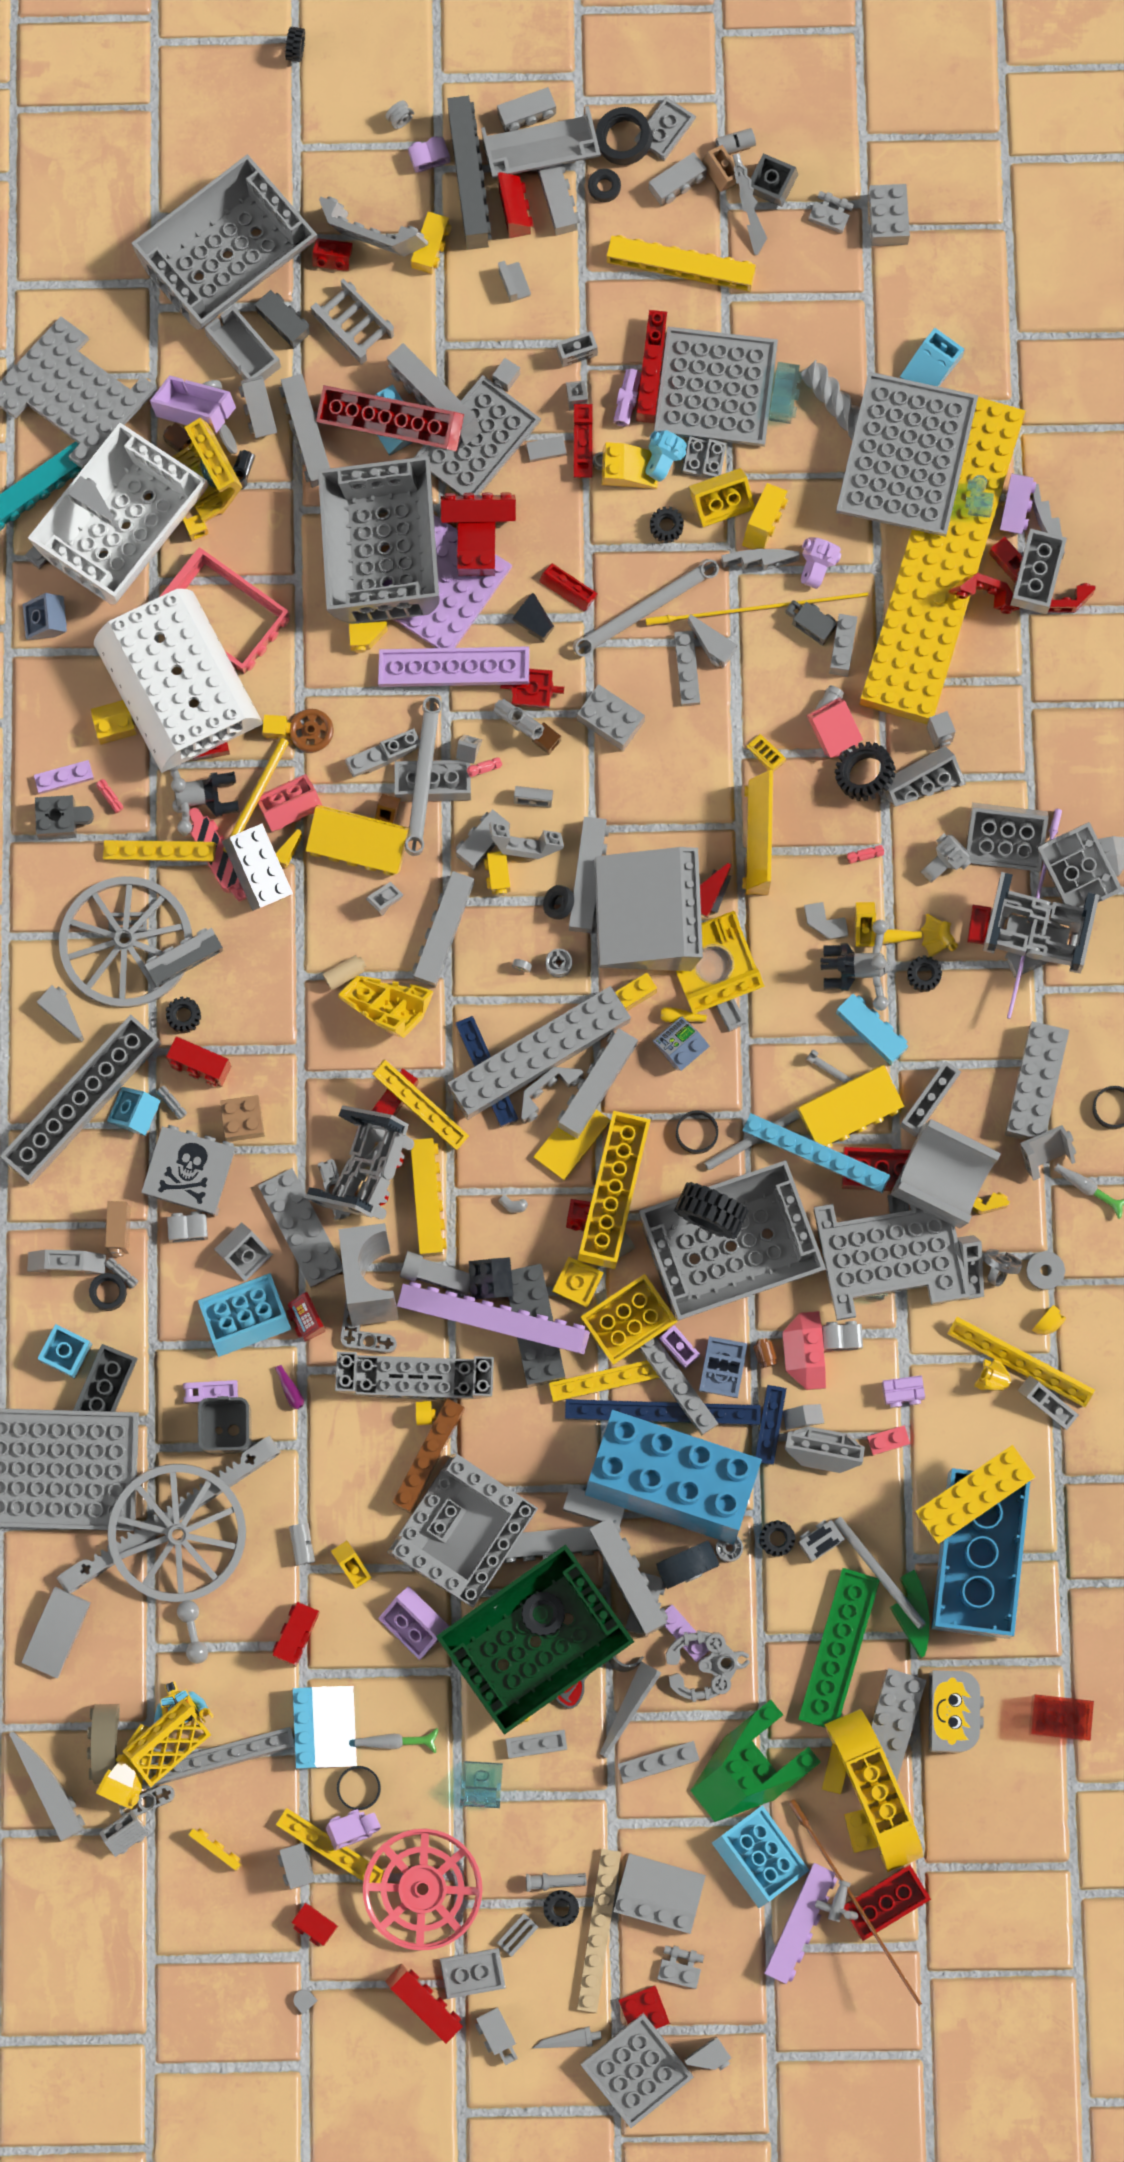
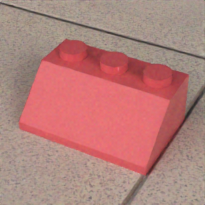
[257,774,322,832]

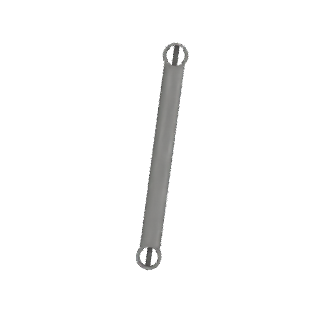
[573,559,719,657]
[405,696,442,856]

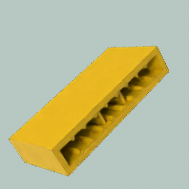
[306,805,409,876]
[796,1065,904,1148]

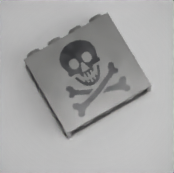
[141,1125,238,1216]

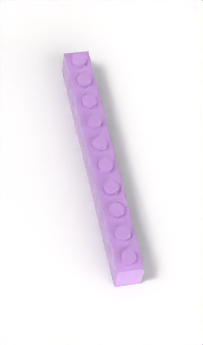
[397,1282,590,1354]

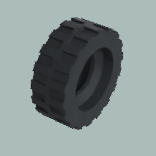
[522,1592,565,1636]

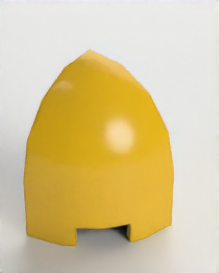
[1032,1305,1066,1335]

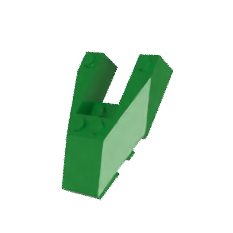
[690,1700,821,1822]

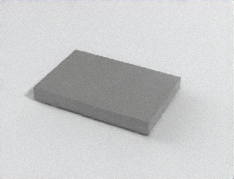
[635,97,696,161]
[440,1948,506,1999]

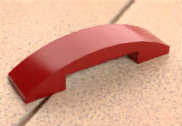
[574,404,593,478]

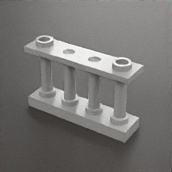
[311,279,394,365]

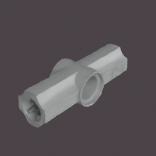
[493,699,544,740]

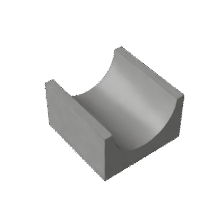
[890,1119,1001,1229]
[338,1223,399,1326]

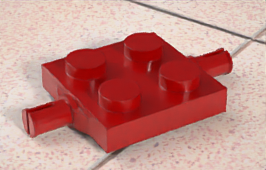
[500,668,565,709]

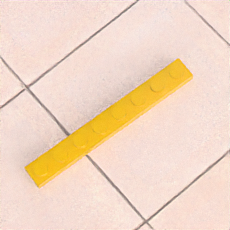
[947,1316,1095,1408]

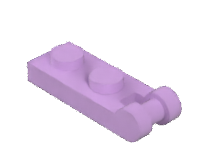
[183,1380,238,1403]

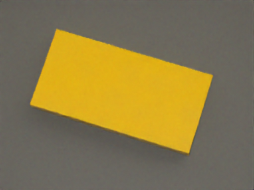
[534,1109,611,1181]

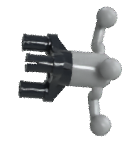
[169,764,239,836]
[820,920,890,1011]

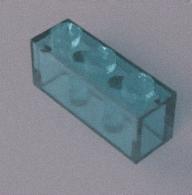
[769,362,802,424]

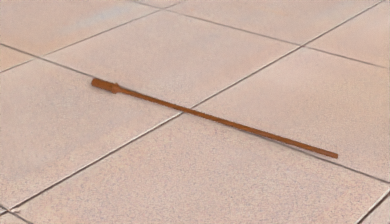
[788,1799,922,2006]

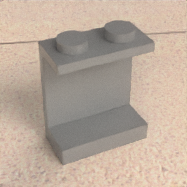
[1020,1125,1076,1181]

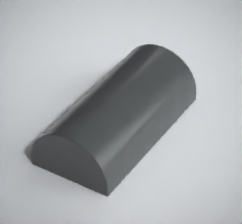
[73,1344,138,1412]

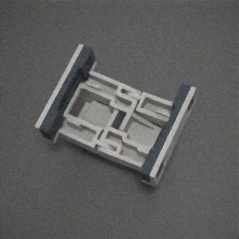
[983,872,1099,974]
[305,1105,414,1219]

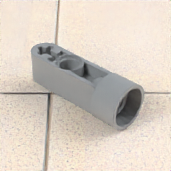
[399,1251,471,1295]

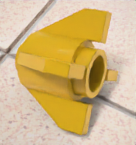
[974,1359,1011,1391]

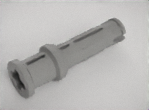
[526,1873,587,1892]

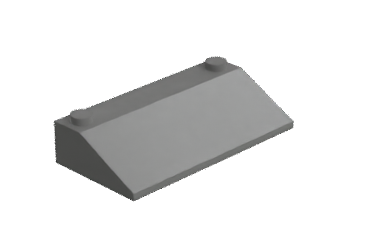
[481,106,601,178]

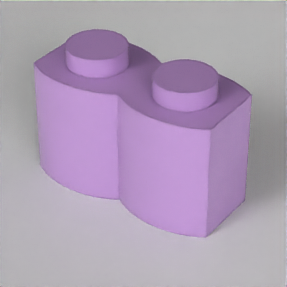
[408,136,450,173]

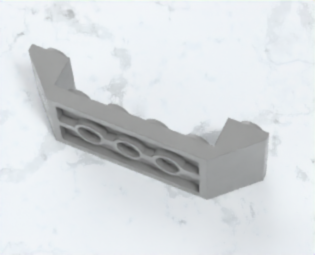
[319,196,428,257]

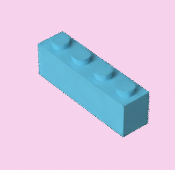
[836,994,908,1065]

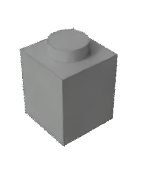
[492,358,520,391]

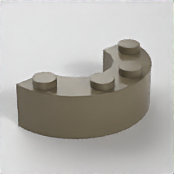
[87,1704,120,1784]

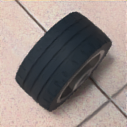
[656,1541,719,1589]

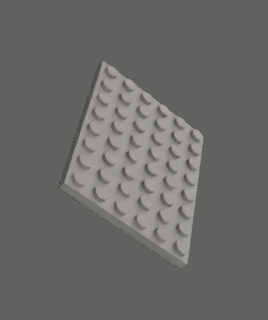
[836,372,978,537]
[0,1408,139,1531]

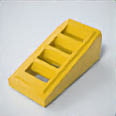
[746,734,786,772]
[275,829,303,869]

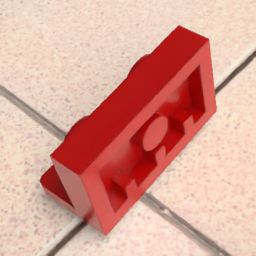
[312,238,353,271]
[566,1199,591,1231]

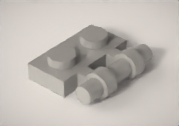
[808,191,854,234]
[657,1945,704,1989]

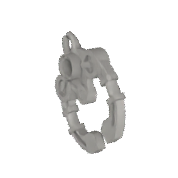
[666,1630,750,1702]

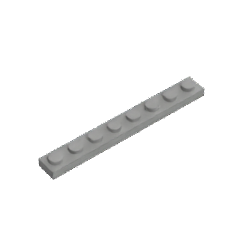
[142,1727,295,1789]

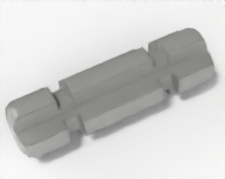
[157,1086,187,1119]
[105,1258,138,1288]

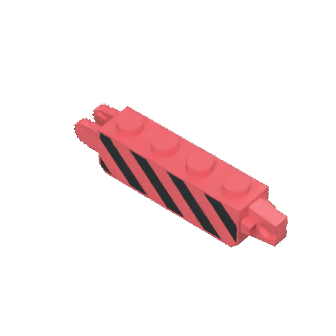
[189,808,247,902]

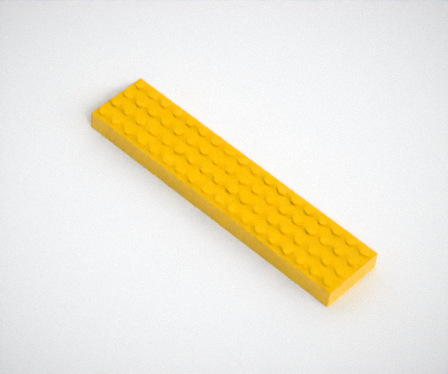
[859,397,1026,725]

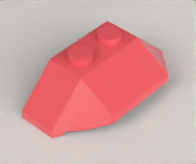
[782,1311,826,1390]

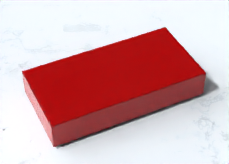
[967,904,992,945]

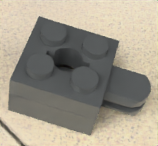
[35,795,94,840]

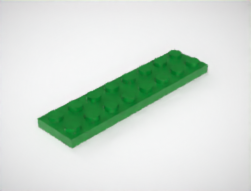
[798,1568,880,1728]

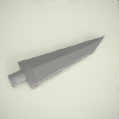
[533,2026,602,2048]

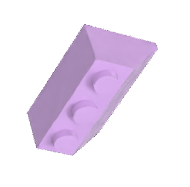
[378,1586,449,1660]

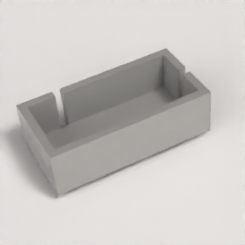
[204,305,281,380]

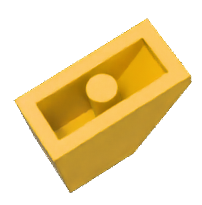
[349,622,388,653]
[855,902,876,947]
[331,1540,372,1589]

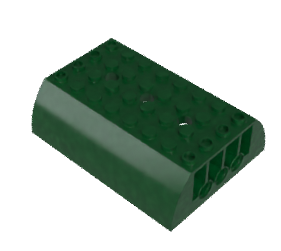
[436,1544,634,1735]

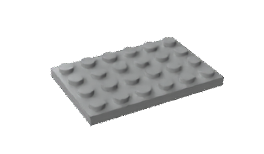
[414,375,541,495]

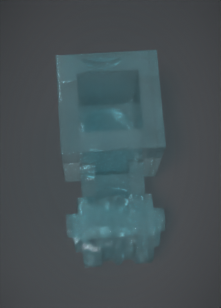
[965,475,994,517]

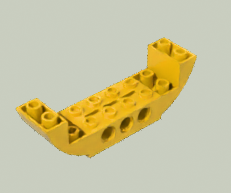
[824,1709,924,1873]

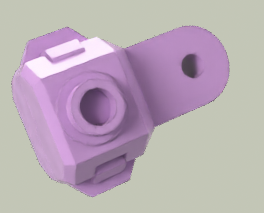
[801,537,841,589]

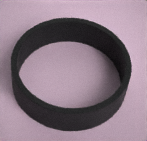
[1092,1086,1124,1129]
[676,1110,718,1154]
[337,1766,381,1810]

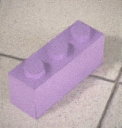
[1000,473,1036,534]

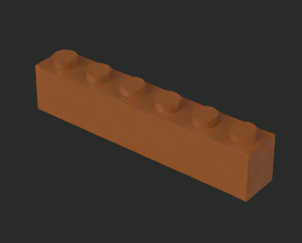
[392,1398,465,1513]

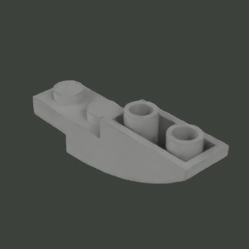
[345,729,420,777]

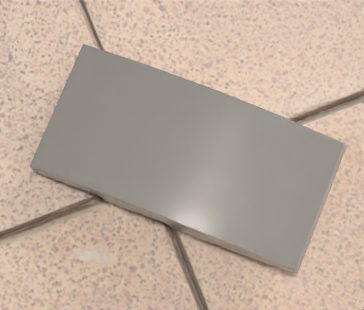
[22,1587,91,1678]

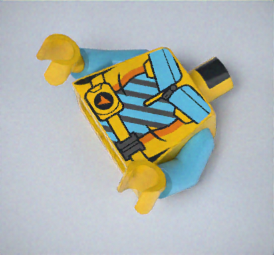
[154,1681,214,1725]

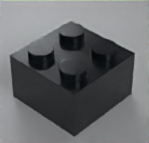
[469,1257,514,1300]

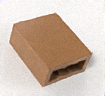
[105,1201,131,1257]

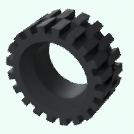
[674,1182,749,1239]

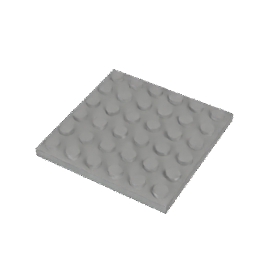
[654,327,778,447]

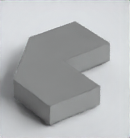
[804,902,848,940]

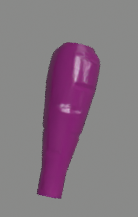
[275,1365,304,1409]

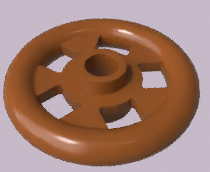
[289,709,334,752]

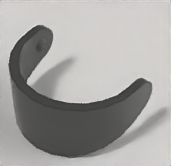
[609,1656,644,1672]

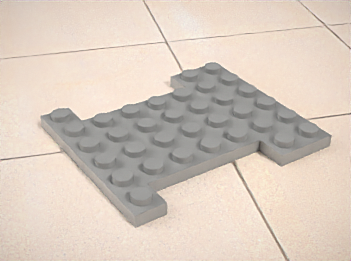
[0,316,157,469]
[813,1204,970,1321]

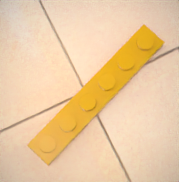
[103,840,216,862]
[372,1060,469,1150]
[549,1360,660,1403]
[276,1808,384,1883]

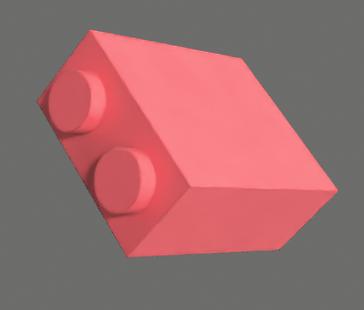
[807,697,863,758]

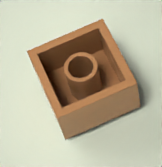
[220,1095,265,1142]

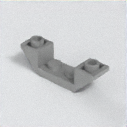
[489,822,564,859]
[521,1067,583,1123]
[27,1250,106,1274]

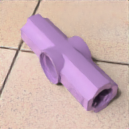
[613,369,641,427]

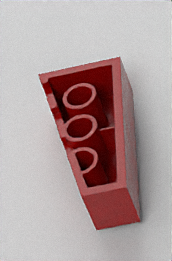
[385,1964,463,2044]

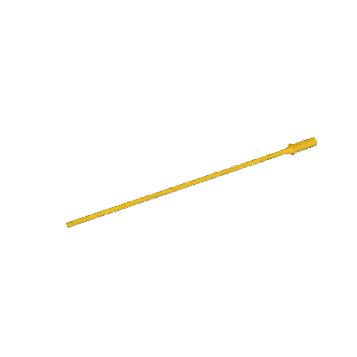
[645,592,869,626]

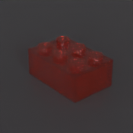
[1029,1694,1094,1742]

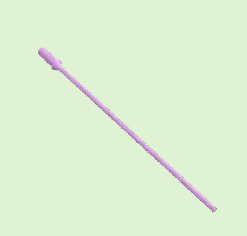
[1007,809,1062,1019]

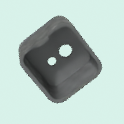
[198,1396,252,1454]

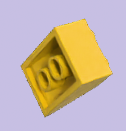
[602,442,658,489]

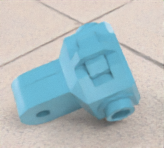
[645,430,687,482]

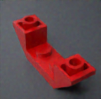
[949,573,1020,614]
[1048,583,1096,613]

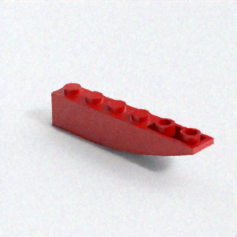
[636,310,668,424]

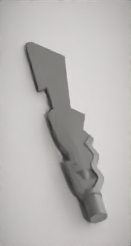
[732,153,767,255]

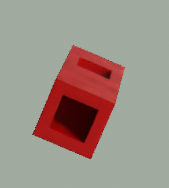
[989,537,1022,584]

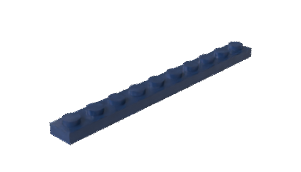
[565,1399,761,1425]

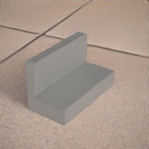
[498,261,531,302]

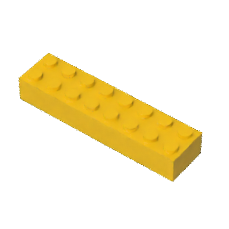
[577,1111,651,1269]

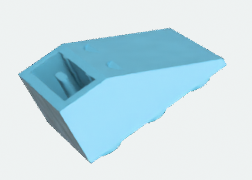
[900,328,964,387]

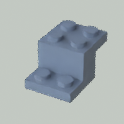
[699,1336,747,1399]

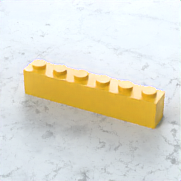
[411,1138,447,1257]

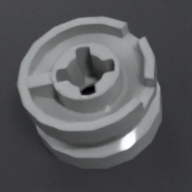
[385,100,414,129]
[546,949,572,978]
[715,1537,743,1562]

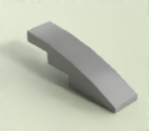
[1030,484,1065,559]
[721,549,800,571]

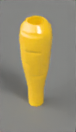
[882,929,922,944]
[660,1007,707,1023]

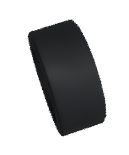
[89,1273,127,1311]

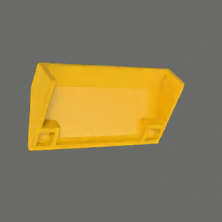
[742,770,773,895]

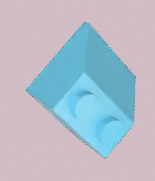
[107,1087,160,1135]

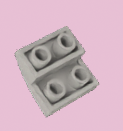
[681,436,727,478]

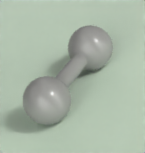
[177,1600,208,1664]

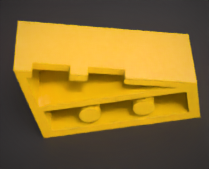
[742,483,789,550]

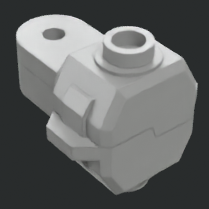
[921,833,971,883]

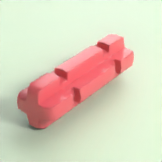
[467,757,502,777]
[96,779,124,813]
[847,845,884,864]

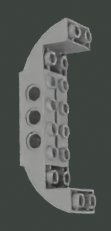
[335,1352,494,1400]

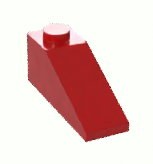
[700,863,732,918]

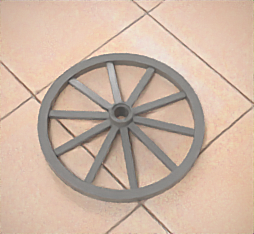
[59,877,193,1008]
[108,1464,246,1602]

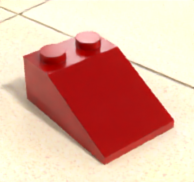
[457,522,495,576]

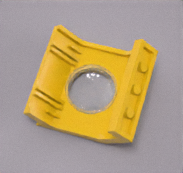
[676,910,765,1014]

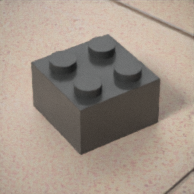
[751,153,798,207]

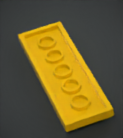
[915,1445,1035,1545]

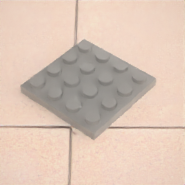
[580,2013,694,2128]

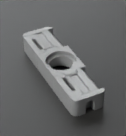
[318,1159,351,1220]

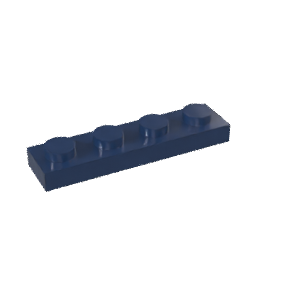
[755,1385,787,1465]

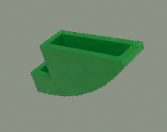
[890,1570,930,1659]

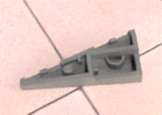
[600,1661,661,1758]

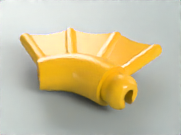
[921,914,958,957]

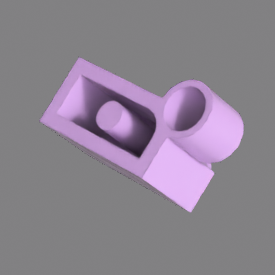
[326,1809,381,1850]

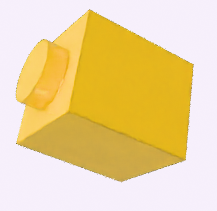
[262,714,291,739]

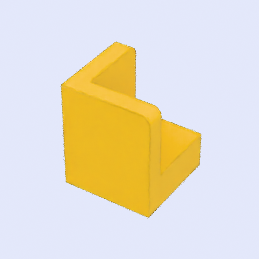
[182,514,209,541]

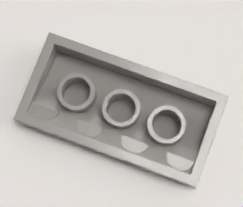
[395,760,471,802]

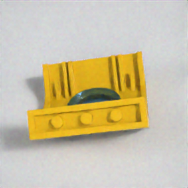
[172,418,242,522]

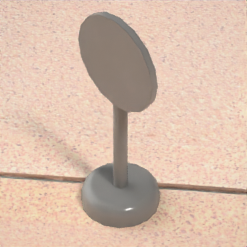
[203,380,237,454]

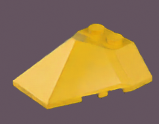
[338,976,433,1038]

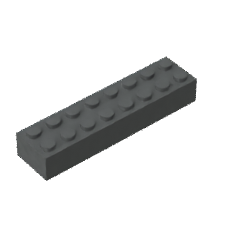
[447,95,492,250]

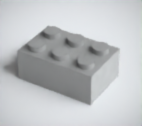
[868,184,910,246]
[577,684,645,751]

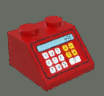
[286,1292,326,1341]

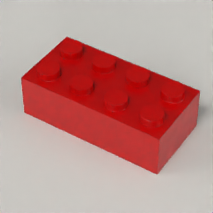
[842,1147,911,1191]
[844,1865,931,1941]

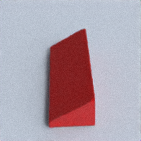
[539,563,598,612]

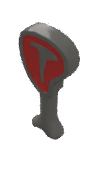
[555,1665,603,1709]

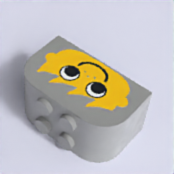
[928,1670,984,1753]

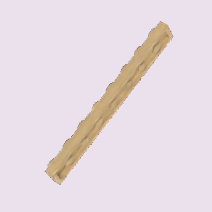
[577,1849,621,2013]

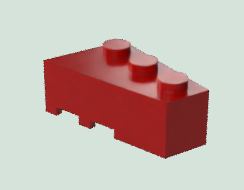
[272,1602,320,1667]

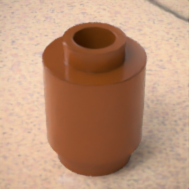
[753,1339,777,1368]

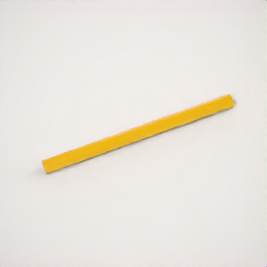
[223,738,289,853]

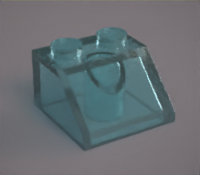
[460,1761,503,1808]

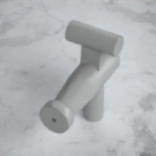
[815,1880,858,1922]

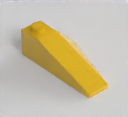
[96,1724,149,1809]

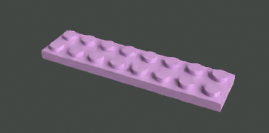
[378,647,530,687]

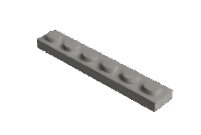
[639,1337,718,1436]

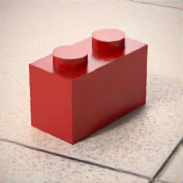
[291,1903,339,1947]

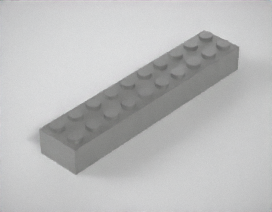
[447,986,631,1120]
[0,1015,161,1185]

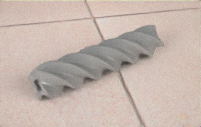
[801,360,860,441]

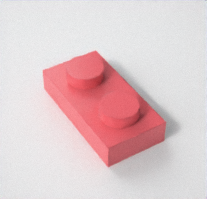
[867,1425,910,1456]

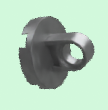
[984,1249,1022,1287]

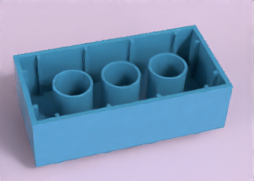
[585,1410,762,1545]
[931,1468,1030,1639]

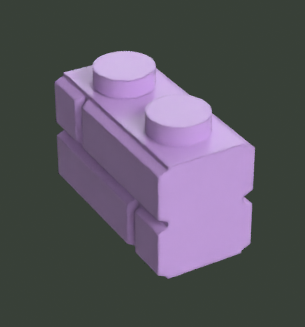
[659,1325,700,1369]
[882,1375,925,1408]

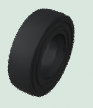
[588,169,621,202]
[543,885,574,920]

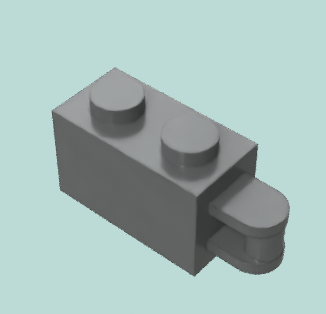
[785,600,837,646]

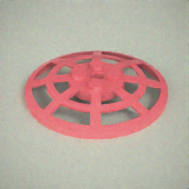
[363,1828,482,1950]

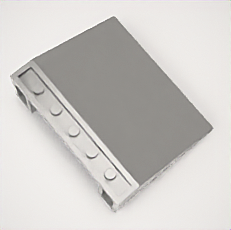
[594,847,703,971]
[387,1454,538,1608]

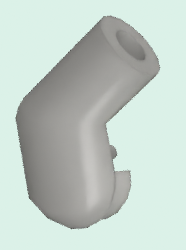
[498,1194,528,1213]

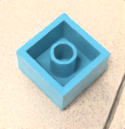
[37,1324,92,1379]

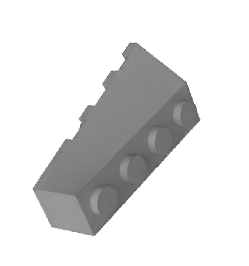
[882,746,966,806]

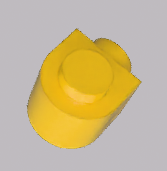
[416,1401,436,1425]

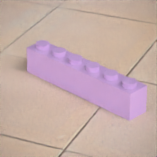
[764,1863,837,1984]

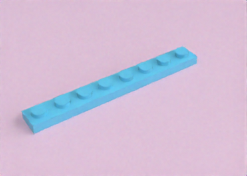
[743,1113,890,1193]

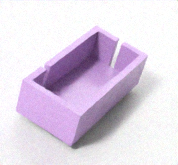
[150,375,236,433]

